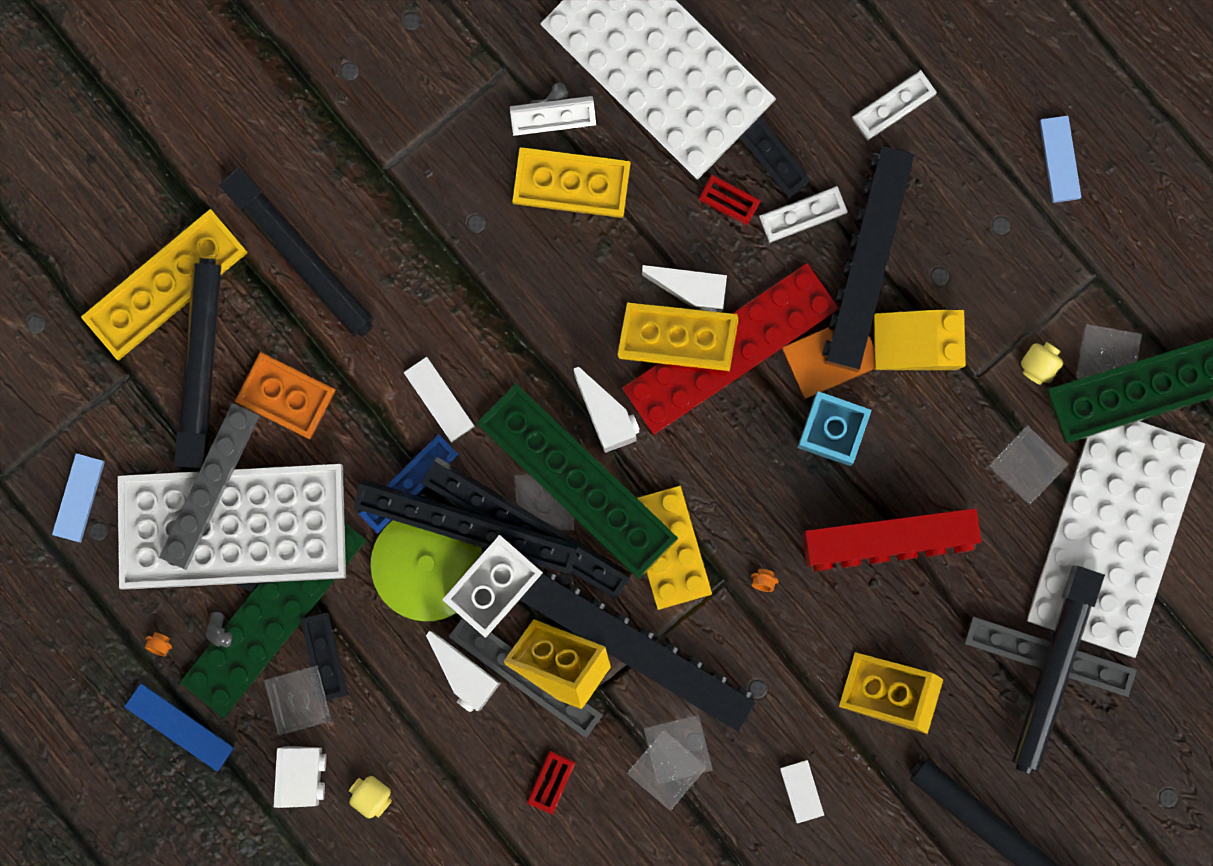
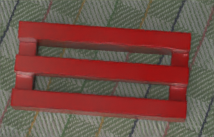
[698,175,761,226]
[527,751,576,815]

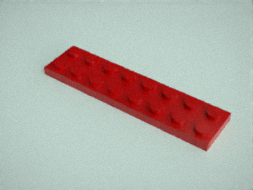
[622,263,839,435]

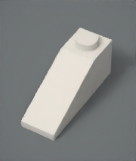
[642,265,727,313]

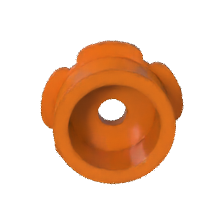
[751,569,779,592]
[145,632,172,656]

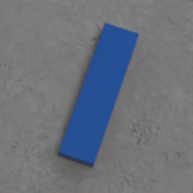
[358,434,459,534]
[125,683,235,771]

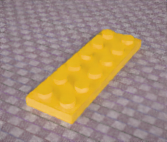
[81,209,248,360]

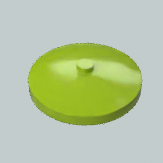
[371,520,483,621]

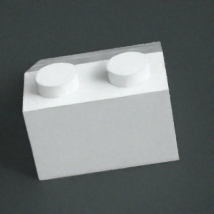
[573,367,639,453]
[443,535,543,638]
[426,631,501,712]
[274,746,327,808]

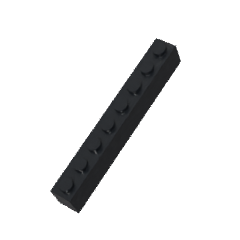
[822,146,915,372]

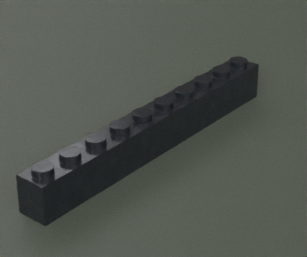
[519,563,756,732]

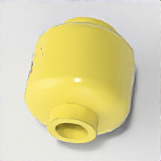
[1021,342,1063,385]
[349,776,392,818]

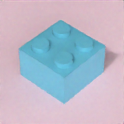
[797,391,872,466]

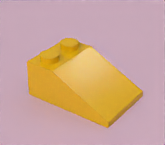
[873,310,966,370]
[504,619,611,709]
[839,652,943,734]

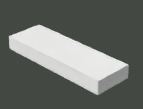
[852,70,937,141]
[510,96,596,136]
[759,186,847,243]
[404,357,475,443]

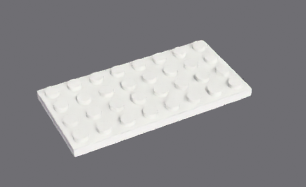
[541,0,776,179]
[1026,421,1205,658]
[118,464,346,590]

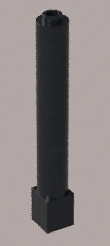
[219,167,374,337]
[174,258,221,468]
[1011,566,1105,775]
[909,758,1059,866]

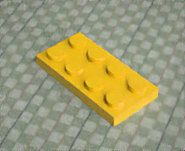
[512,147,631,218]
[618,303,739,371]
[637,486,712,610]

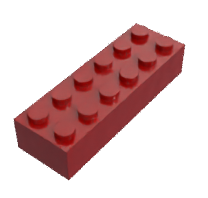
[802,508,982,572]

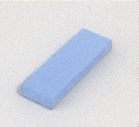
[1039,116,1081,203]
[52,453,105,543]

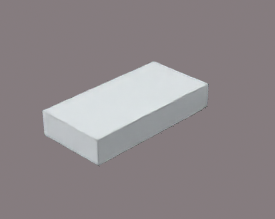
[780,760,824,823]

